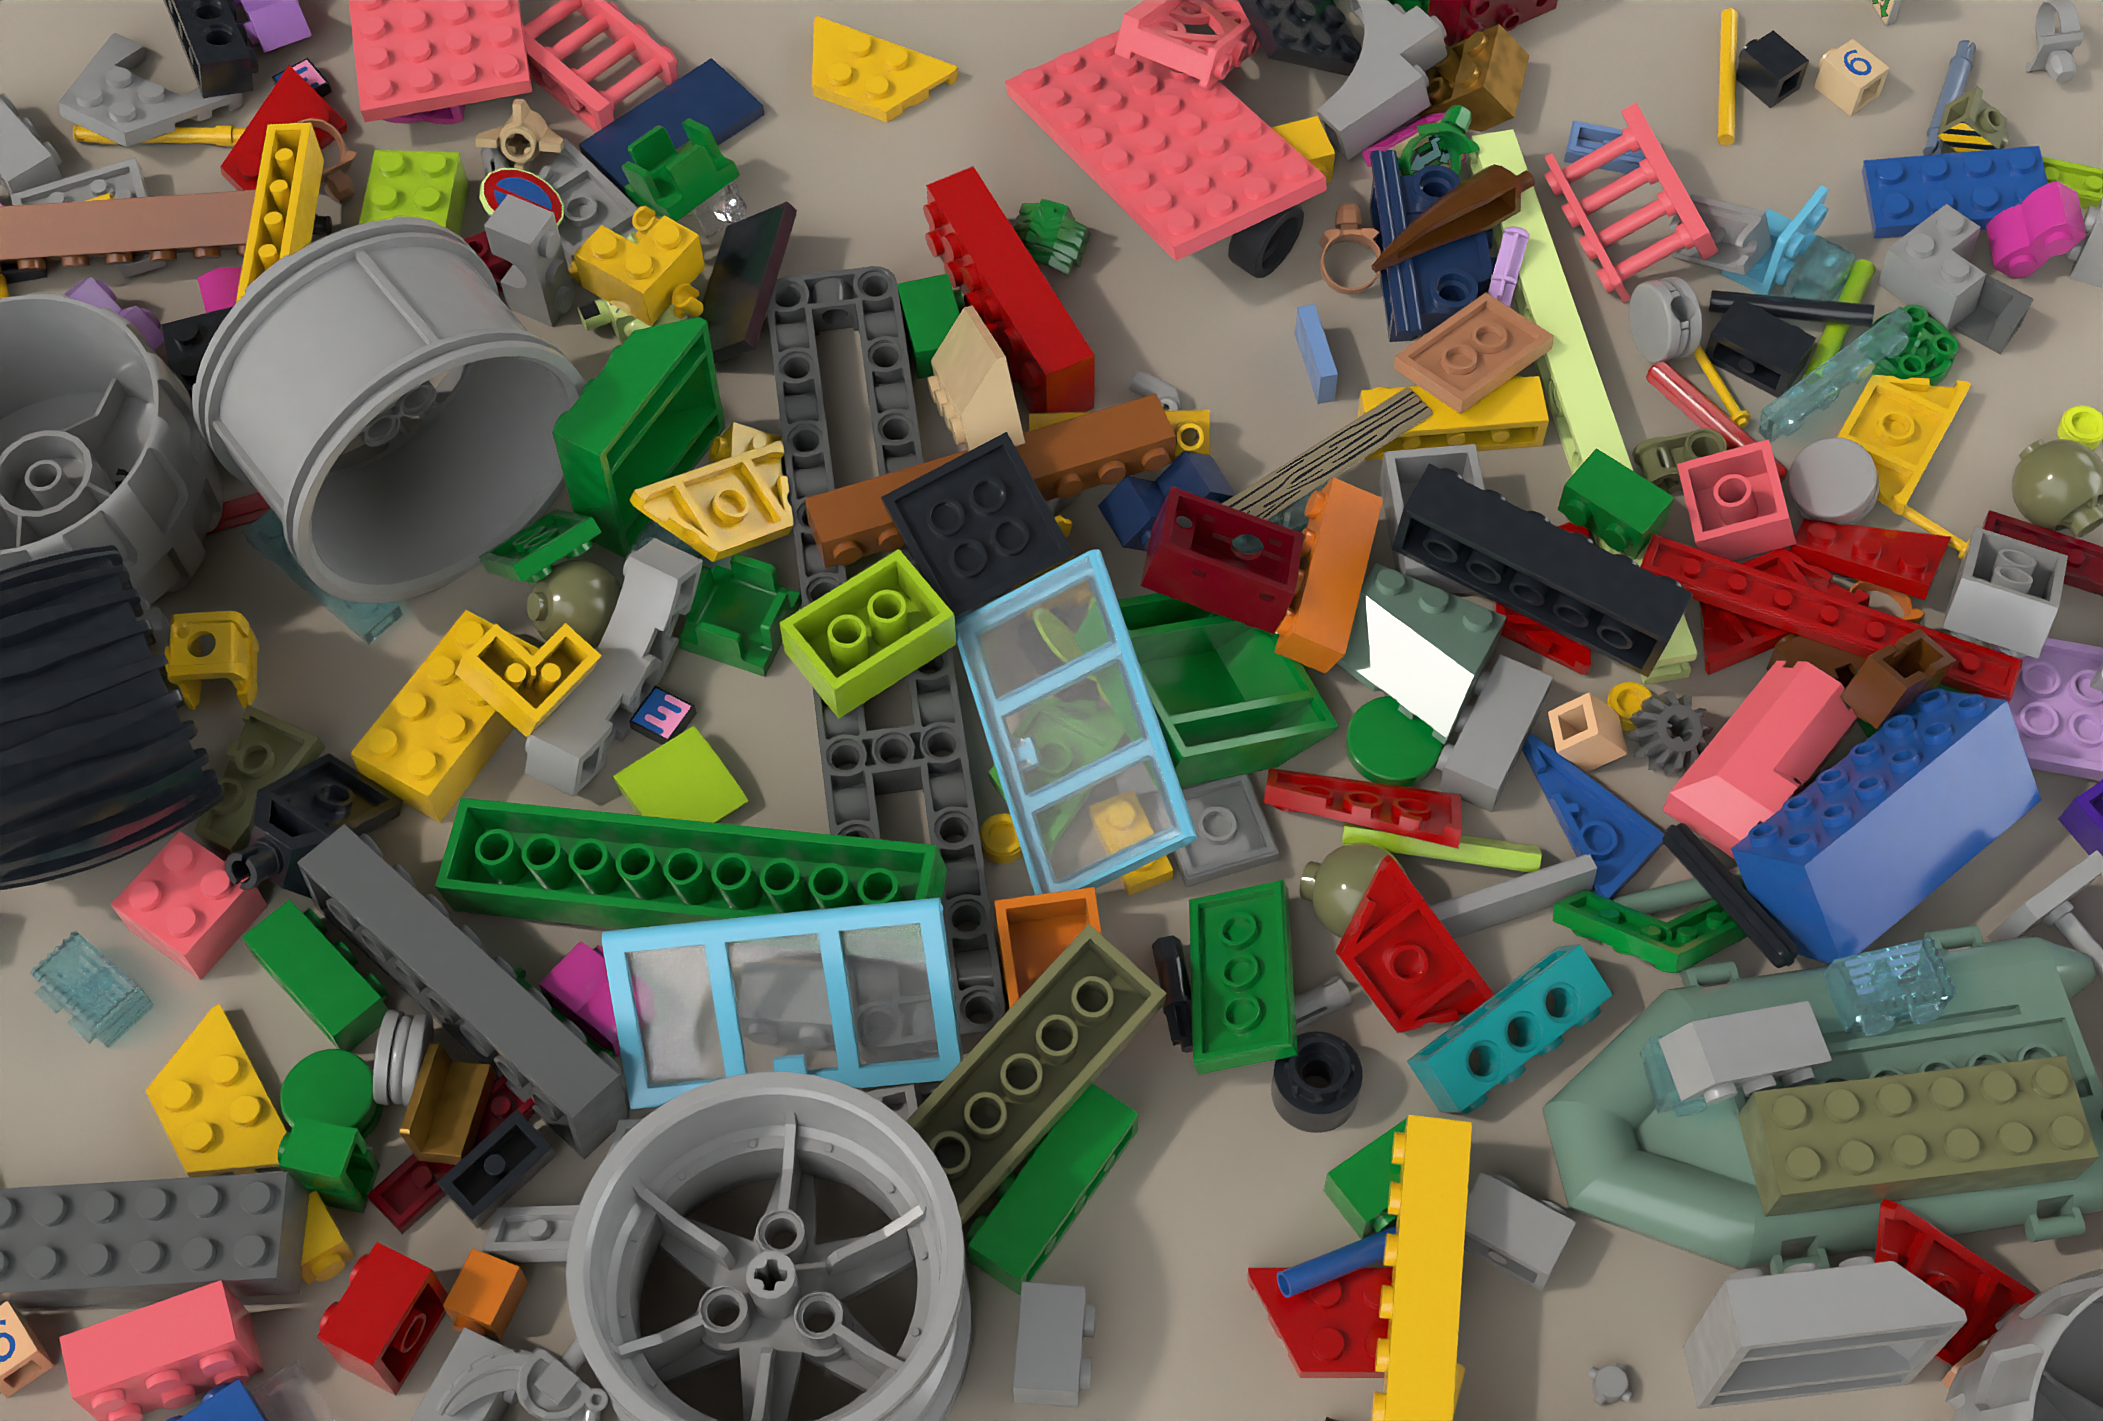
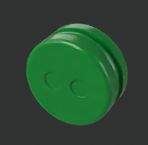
[280,1049,383,1139]

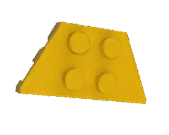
[812,16,959,123]
[1837,375,1971,516]
[629,441,794,562]
[145,1003,288,1177]

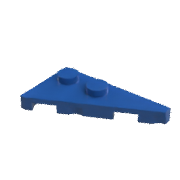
[1522,734,1665,900]

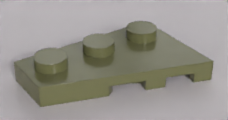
[194,704,325,855]

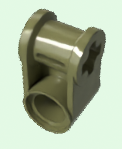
[1632,428,1727,494]

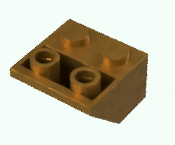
[1418,24,1530,132]

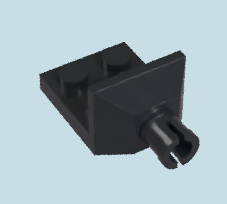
[225,753,403,899]

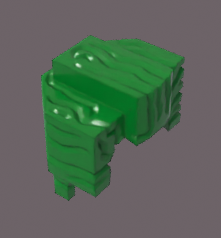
[1013,198,1091,276]

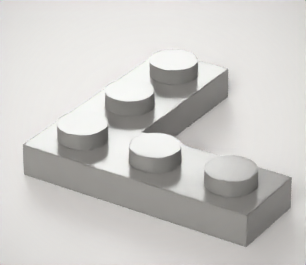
[10,157,167,278]
[482,1119,642,1263]

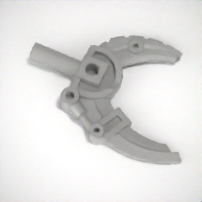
[435,1337,608,1421]

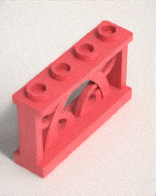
[1114,0,1262,89]

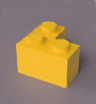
[574,215,705,327]
[455,623,602,738]

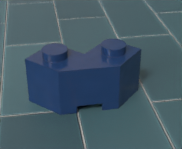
[1098,451,1236,551]

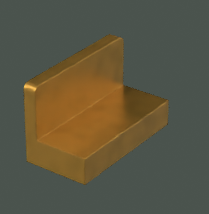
[400,1042,496,1165]

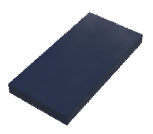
[579,58,764,202]

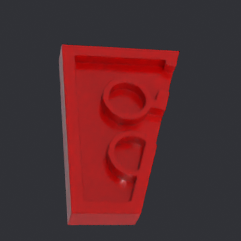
[220,65,347,191]
[1790,519,1951,600]

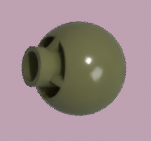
[2012,439,2103,538]
[527,559,622,648]
[1300,843,1407,939]

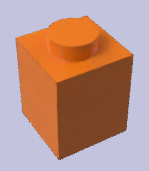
[443,1248,529,1341]

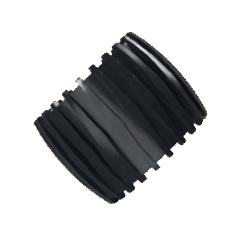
[0,545,224,890]

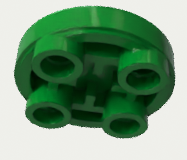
[1863,305,1959,386]
[1345,696,1443,787]

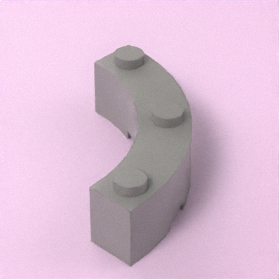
[525,538,703,797]

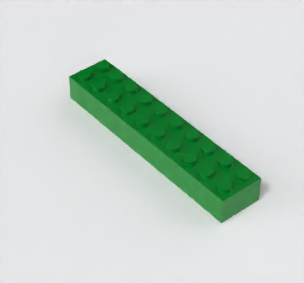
[435,798,948,963]

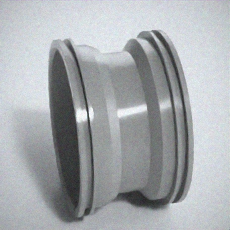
[566,1072,972,1421]

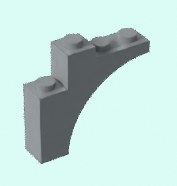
[1316,0,1447,160]

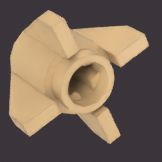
[475,99,564,172]

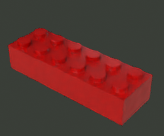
[923,166,1095,413]

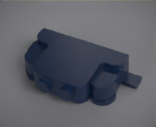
[1369,150,1497,342]

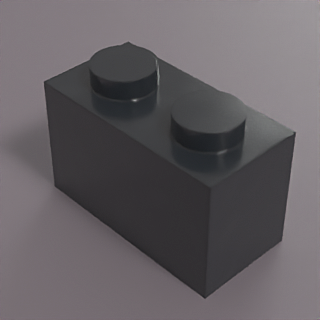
[1705,297,1816,400]
[436,1110,556,1229]

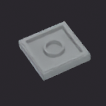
[1155,774,1279,887]

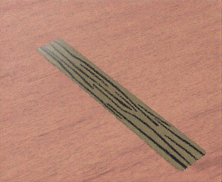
[1222,388,1432,542]

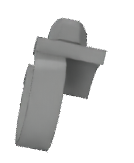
[2026,0,2084,83]

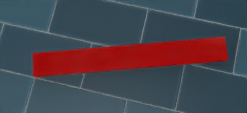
[1640,534,2023,704]

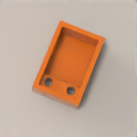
[994,887,1102,1010]

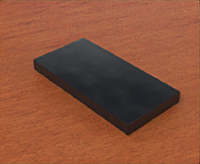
[698,201,797,364]

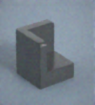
[1955,275,2034,355]

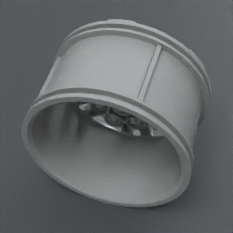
[192,216,586,603]

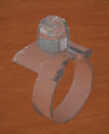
[685,180,747,239]

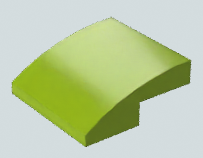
[612,726,749,823]

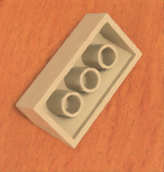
[927,305,1025,452]

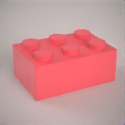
[59,1280,264,1421]

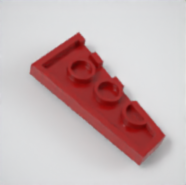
[1264,768,1462,849]

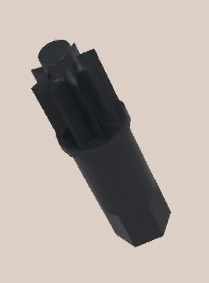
[1152,935,1193,1053]

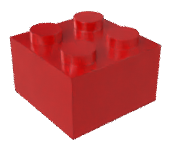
[317,1242,448,1396]

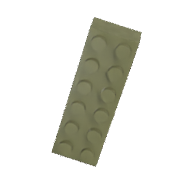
[906,924,1167,1226]
[1738,1056,2099,1217]

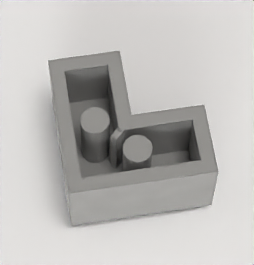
[1878,204,1986,331]

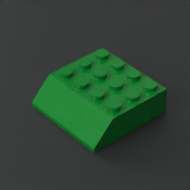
[552,317,726,558]
[1076,593,1339,792]

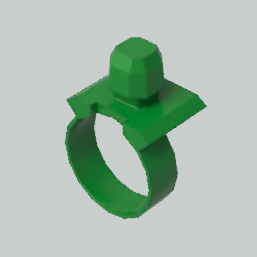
[1400,105,1480,177]

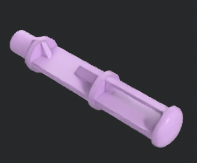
[1488,226,1530,307]

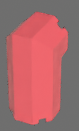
[1662,660,1858,859]

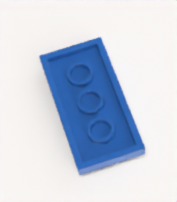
[1862,146,2048,239]

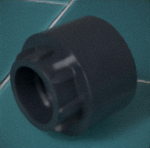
[1271,1031,1363,1133]

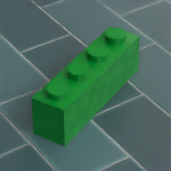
[966,1084,1139,1296]

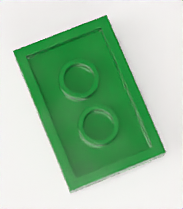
[479,509,602,584]

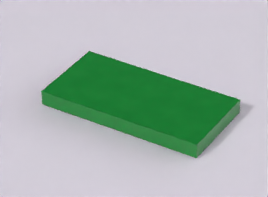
[1189,880,1298,1075]

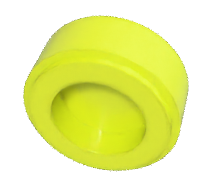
[2057,406,2103,450]

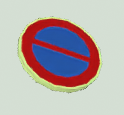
[480,168,564,227]

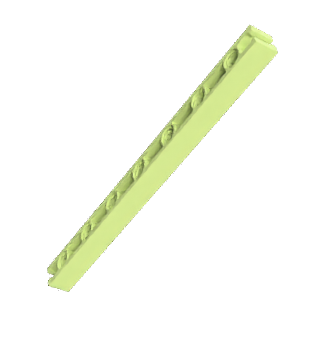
[1467,129,1698,685]

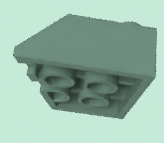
[1336,563,1507,745]

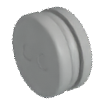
[1629,276,1702,363]
[1788,437,1879,525]
[373,1009,434,1107]

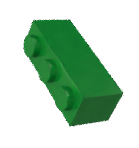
[241,899,389,1052]

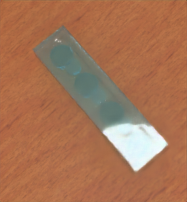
[1758,307,1913,444]
[243,508,403,645]

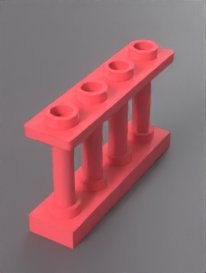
[523,0,678,133]
[1544,103,1719,303]

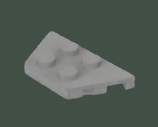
[538,138,638,264]

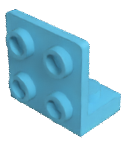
[1721,185,1829,295]

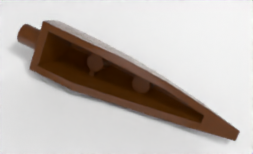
[1371,164,1535,273]

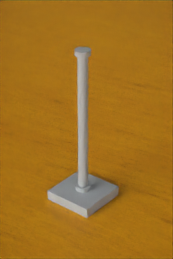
[1987,850,2103,980]

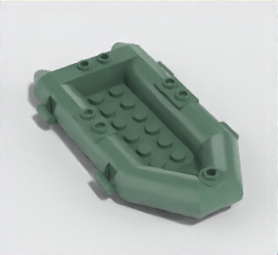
[1543,925,2103,1275]

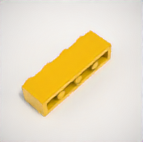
[1357,376,1549,461]

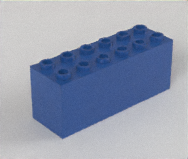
[1731,688,2042,967]

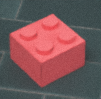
[1677,439,1797,561]
[111,831,268,980]

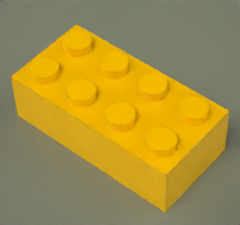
[350,610,539,823]

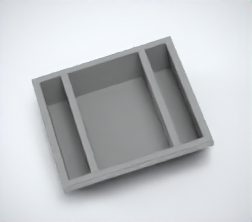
[1683,1256,1967,1409]

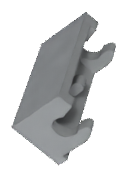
[1669,194,1772,275]

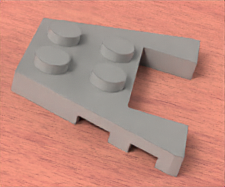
[58,33,244,147]

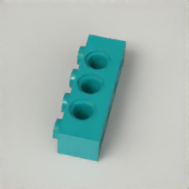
[1407,944,1613,1115]

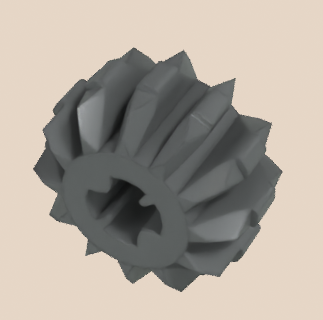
[1627,691,1713,775]

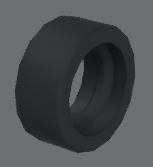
[1228,204,1304,278]

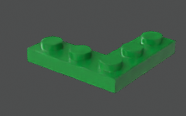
[1553,889,1747,974]

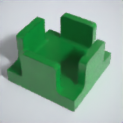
[621,118,740,222]
[678,553,802,677]

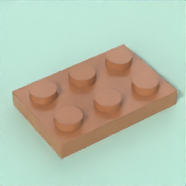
[1394,293,1554,414]

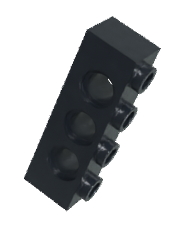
[163,0,258,99]

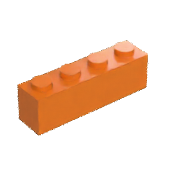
[1274,477,1383,674]

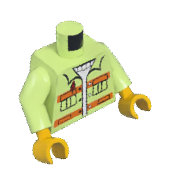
[577,206,703,343]

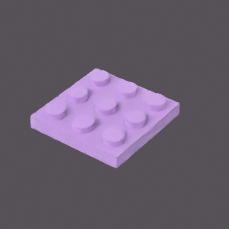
[1990,638,2103,781]

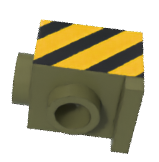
[1937,86,2009,153]

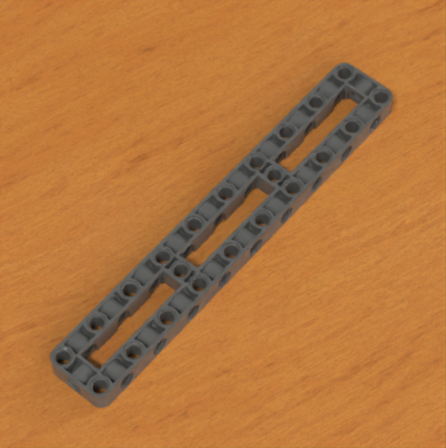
[767,266,1005,1064]

